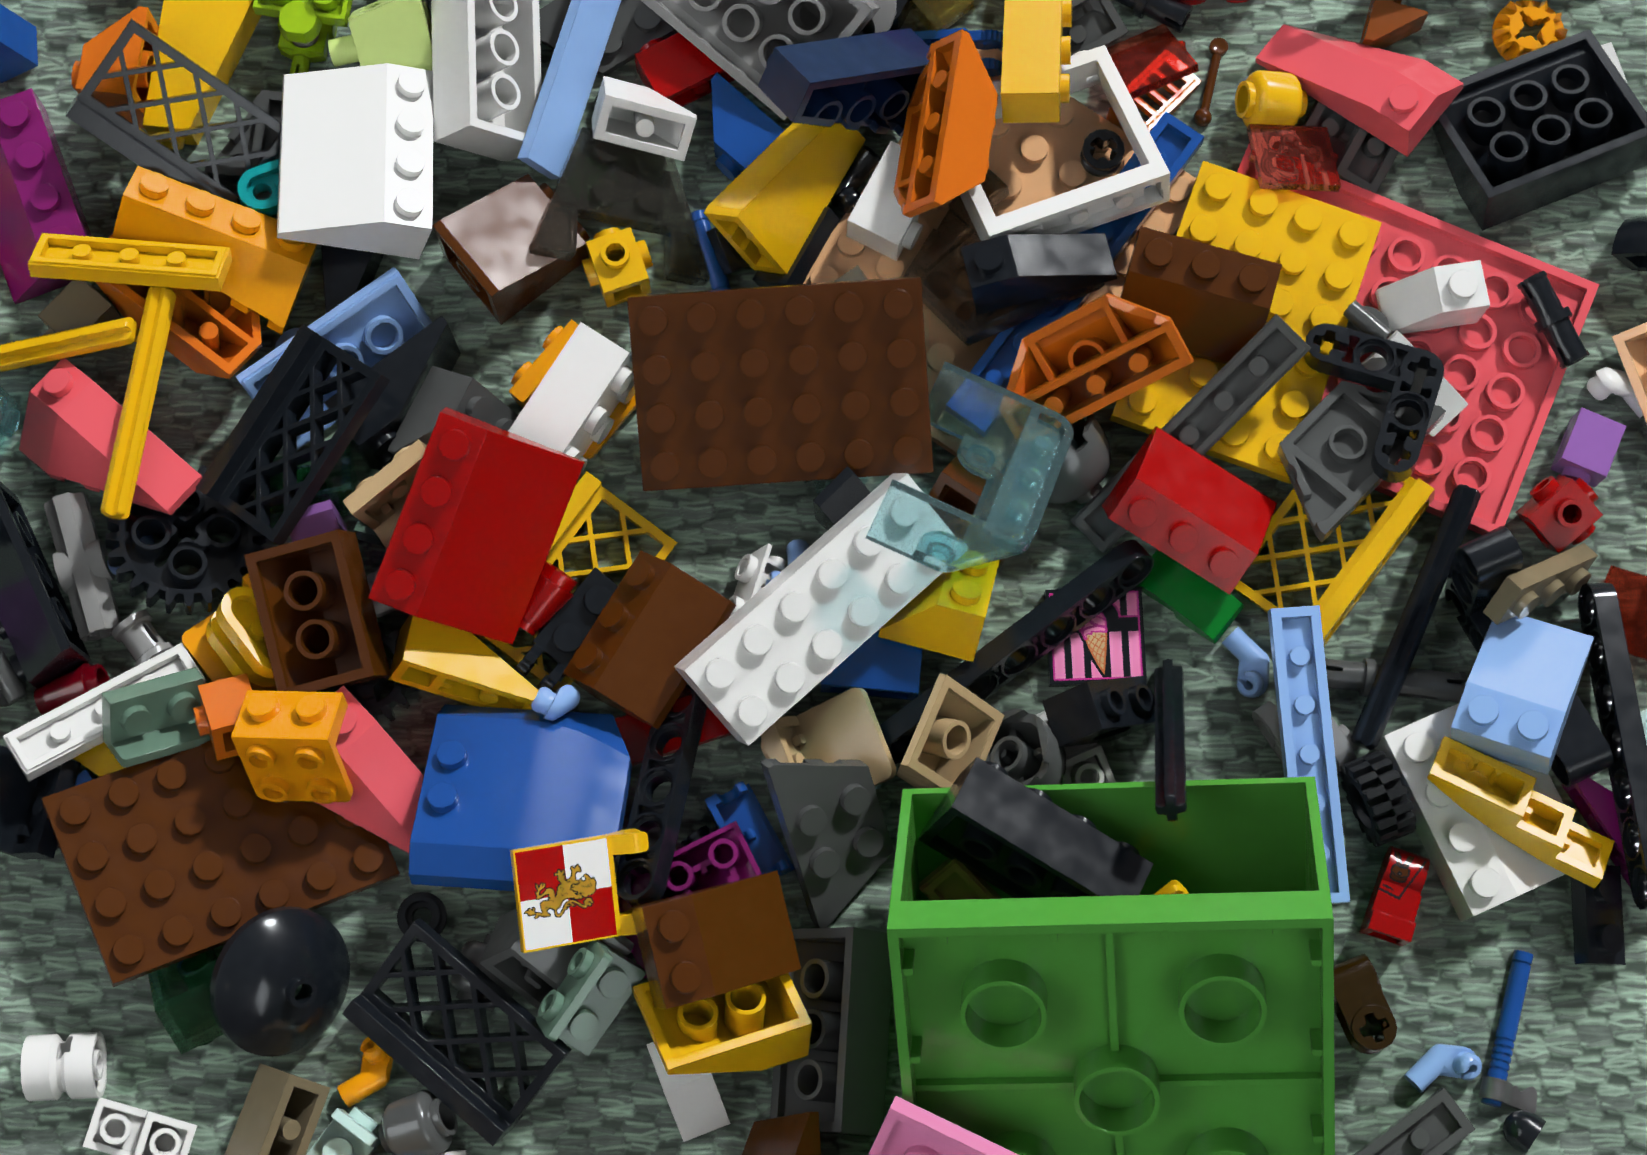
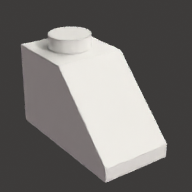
[591,76,697,161]
[846,141,923,261]
[1375,260,1490,336]
[646,1042,731,1142]

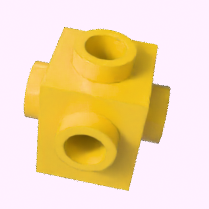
[581,227,653,308]

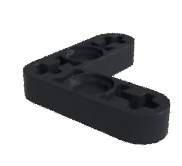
[1304,323,1444,483]

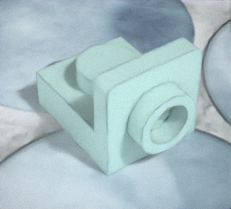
[306,1106,381,1155]

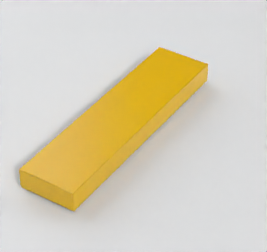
[27,233,233,292]

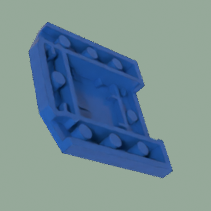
[408,704,632,891]

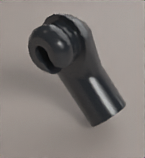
[831,145,881,213]

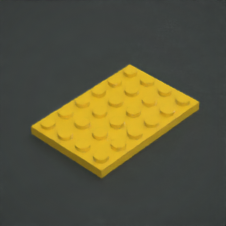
[1110,161,1382,484]

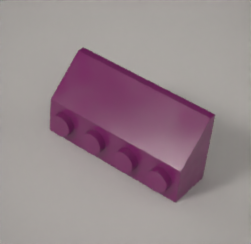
[0,88,92,305]

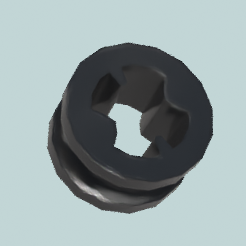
[1080,129,1125,177]

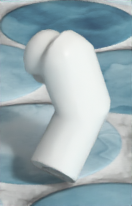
[1587,367,1643,419]

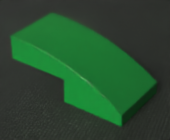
[1136,550,1244,644]

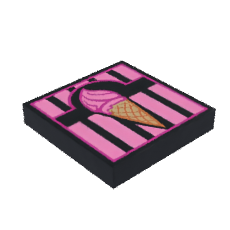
[1044,587,1147,687]

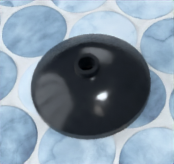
[210,906,350,1057]

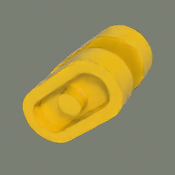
[206,586,277,691]

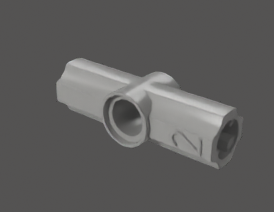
[43,492,121,642]

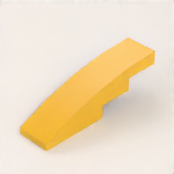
[1427,736,1615,889]

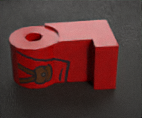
[1359,846,1430,946]

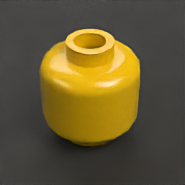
[1235,70,1308,133]

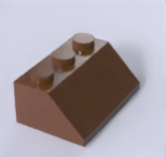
[1120,226,1282,365]
[244,529,391,692]
[563,551,736,730]

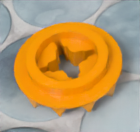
[1492,0,1568,61]

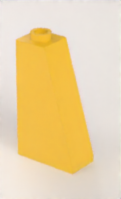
[142,0,262,150]
[704,122,866,274]

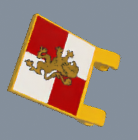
[510,828,649,953]

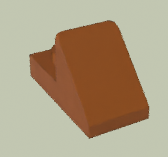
[1360,0,1428,49]

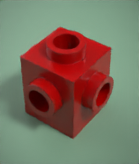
[1515,474,1603,553]

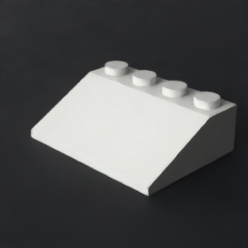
[277,63,433,259]
[1375,704,1565,922]

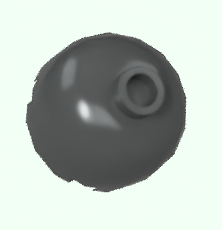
[1013,414,1112,504]
[986,709,1066,785]

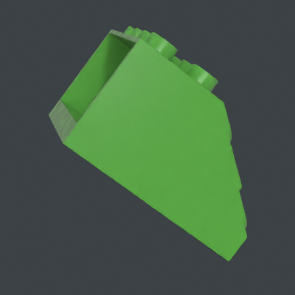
[887,777,1335,1155]

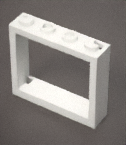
[960,45,1170,241]

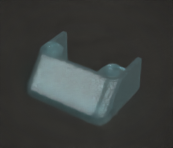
[865,361,1074,573]

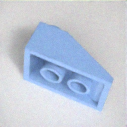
[1451,616,1594,775]

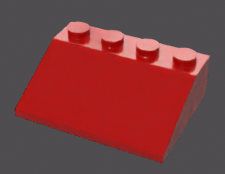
[368,407,585,645]

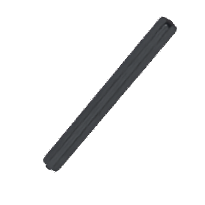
[1351,484,1481,750]
[1154,659,1187,822]

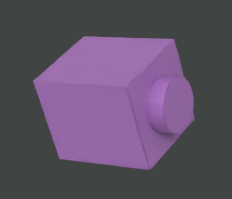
[1550,407,1626,488]

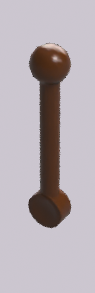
[1194,38,1228,127]

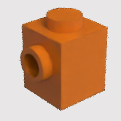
[192,673,252,761]

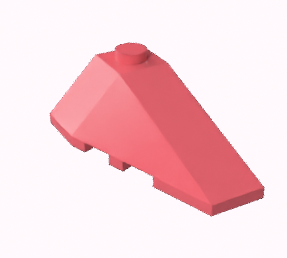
[1256,24,1464,157]
[19,358,202,515]
[314,685,424,854]

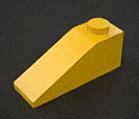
[388,615,538,710]

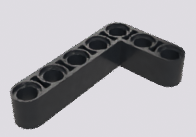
[1444,526,1614,788]

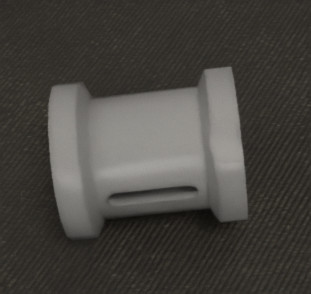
[111,610,174,667]

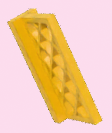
[476,471,678,691]
[1234,476,1435,646]

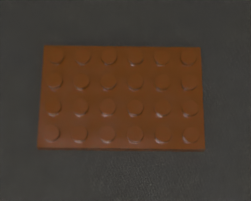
[627,276,934,491]
[42,740,400,987]

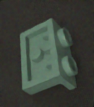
[102,667,210,767]
[535,940,646,1056]

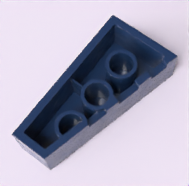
[758,28,930,136]

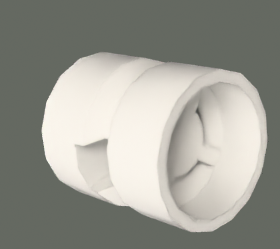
[20,1032,107,1102]

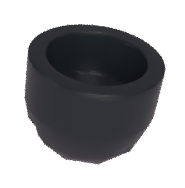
[1503,1110,1546,1155]

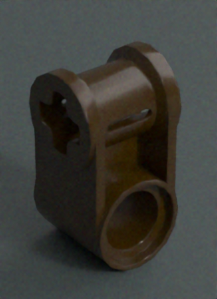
[1334,954,1397,1055]

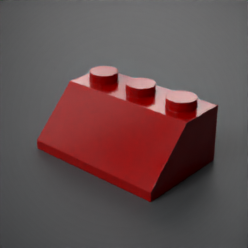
[1102,426,1277,595]

